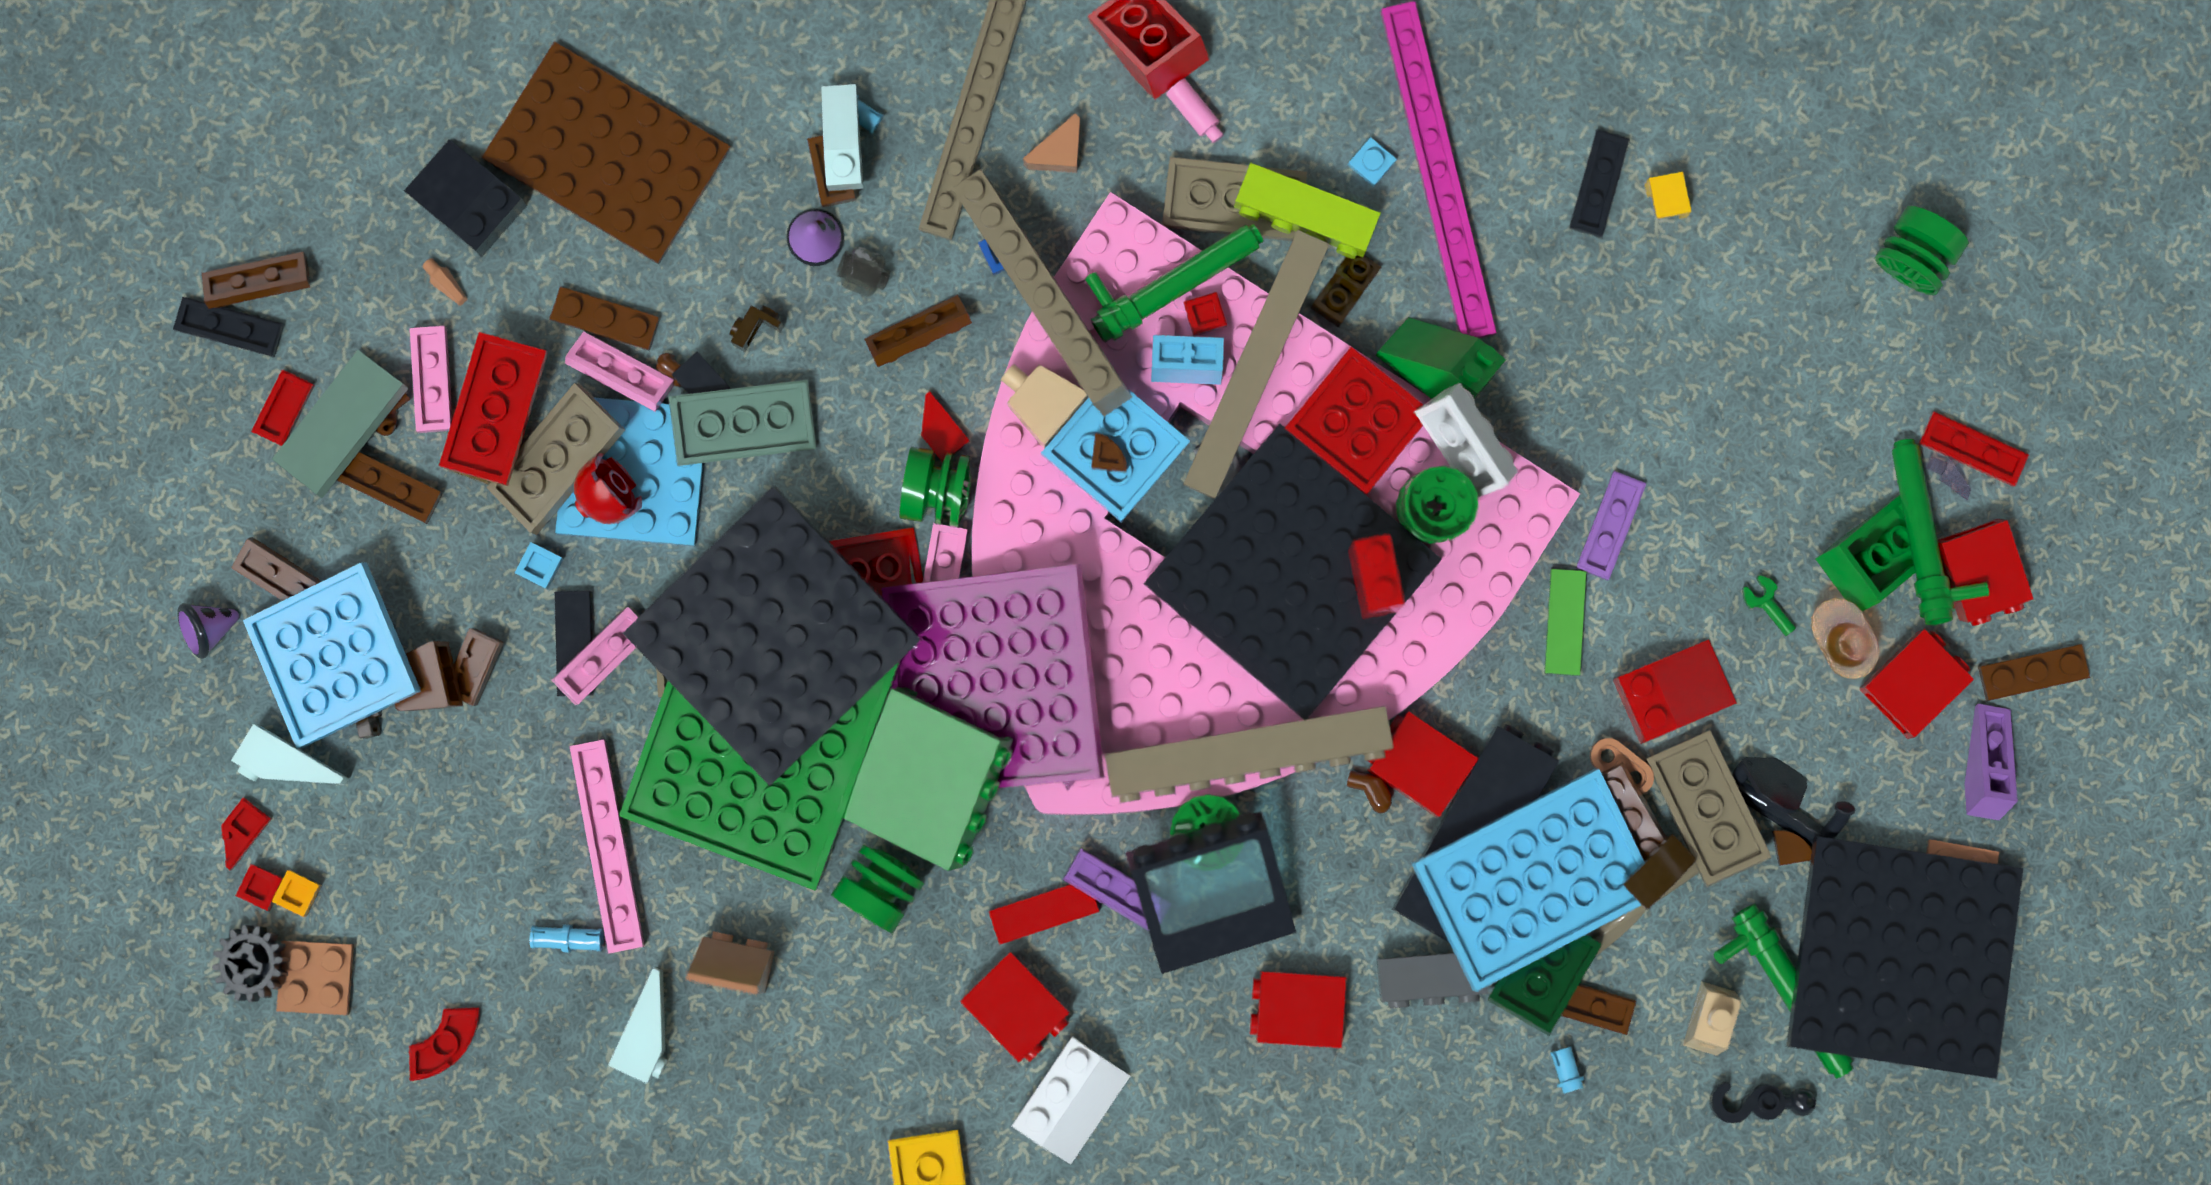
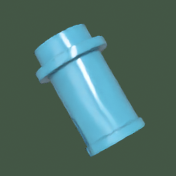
[857,95,884,134]
[1550,1046,1585,1093]

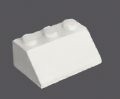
[1415,383,1518,497]
[1012,1036,1130,1164]

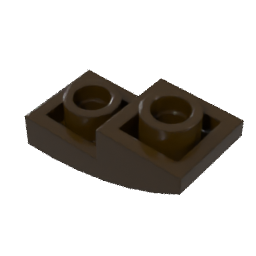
[1311,255,1382,328]
[1622,834,1697,910]

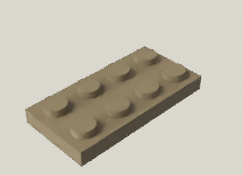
[1162,157,1307,241]
[487,383,625,535]
[1646,730,1772,888]

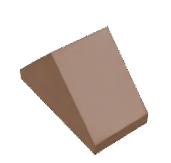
[1023,113,1080,173]

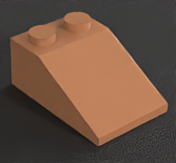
[686,931,774,994]

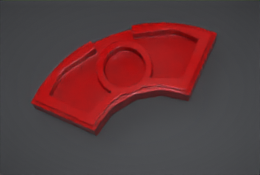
[409,1007,480,1081]

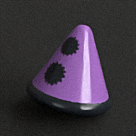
[786,209,844,266]
[177,603,239,659]

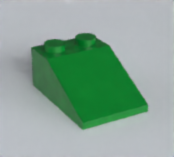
[1376,317,1506,400]
[1815,495,1915,615]

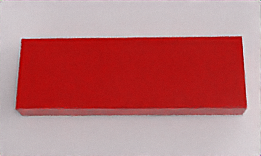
[1918,412,2029,487]
[988,885,1099,945]

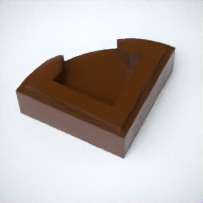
[1091,433,1127,473]
[1772,831,1812,866]

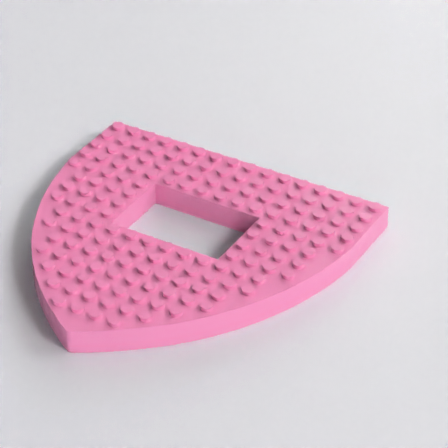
[972,192,1580,815]

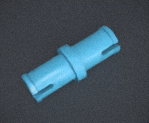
[530,925,604,953]

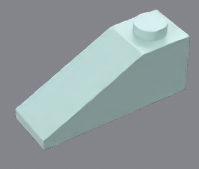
[821,84,864,191]
[231,724,349,785]
[608,968,667,1083]

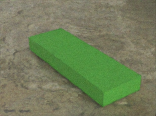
[1544,569,1586,676]

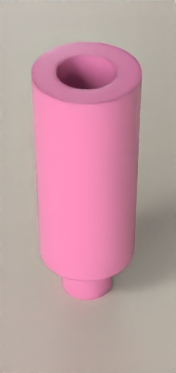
[1166,78,1224,143]

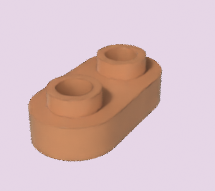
[1590,738,1654,794]

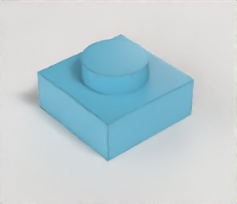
[1348,137,1397,187]
[515,542,563,590]

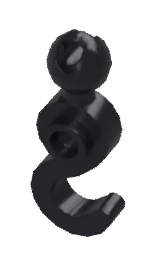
[1709,1082,1816,1124]

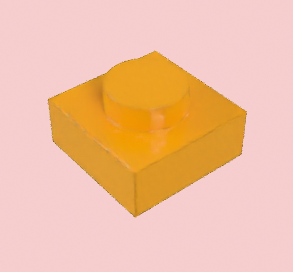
[272,870,322,917]

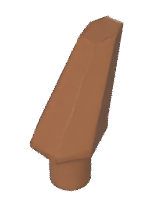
[423,258,468,306]

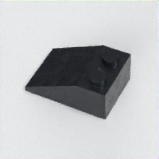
[404,139,527,257]

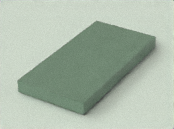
[272,350,408,498]
[668,380,816,466]

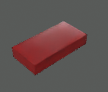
[251,370,315,446]

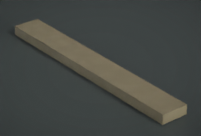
[918,0,1026,241]
[1183,230,1329,499]

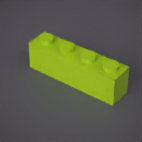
[1234,162,1381,259]

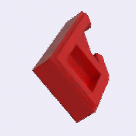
[921,391,970,463]
[221,798,272,871]

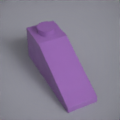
[1964,704,2017,820]

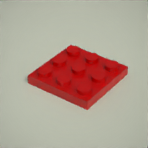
[1285,347,1423,495]

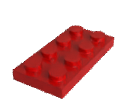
[439,332,548,486]

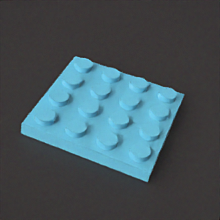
[555,398,703,546]
[243,563,421,749]

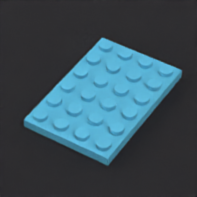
[1411,769,1644,991]

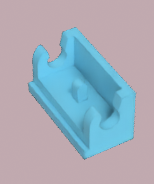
[1151,335,1224,385]

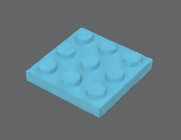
[1041,388,1190,523]

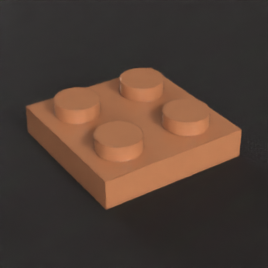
[276,941,354,1015]

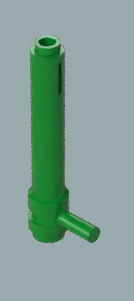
[1085,224,1264,343]
[1892,439,1989,625]
[1714,903,1854,1079]

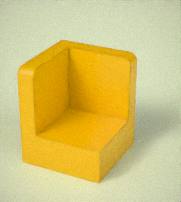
[1644,172,1691,219]

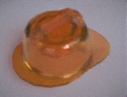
[1811,598,1880,679]

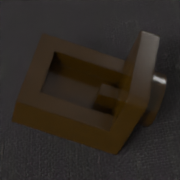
[729,305,784,353]

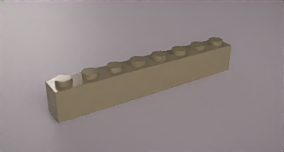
[952,169,1133,417]
[1105,706,1393,803]

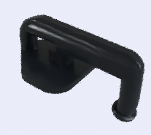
[1732,757,1855,846]

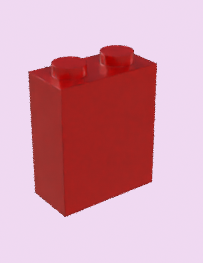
[1938,519,2034,626]
[1348,534,1404,619]
[1859,629,1974,739]
[1367,711,1478,818]
[960,952,1070,1063]
[1249,971,1346,1048]

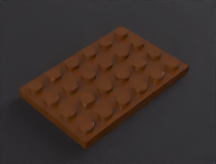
[481,41,731,265]

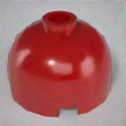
[574,453,642,525]

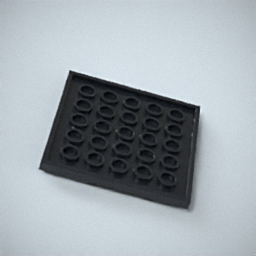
[1143,423,1442,720]
[623,486,922,786]
[1786,836,2024,1079]

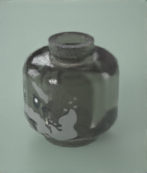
[836,246,890,297]

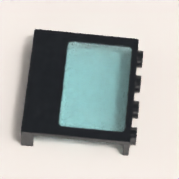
[1125,811,1297,974]

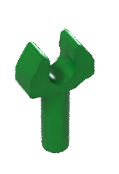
[1742,575,1796,637]

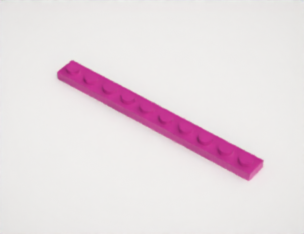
[1380,1,1496,339]

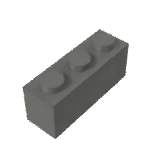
[1376,953,1488,1008]

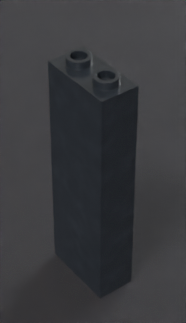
[1391,724,1559,942]

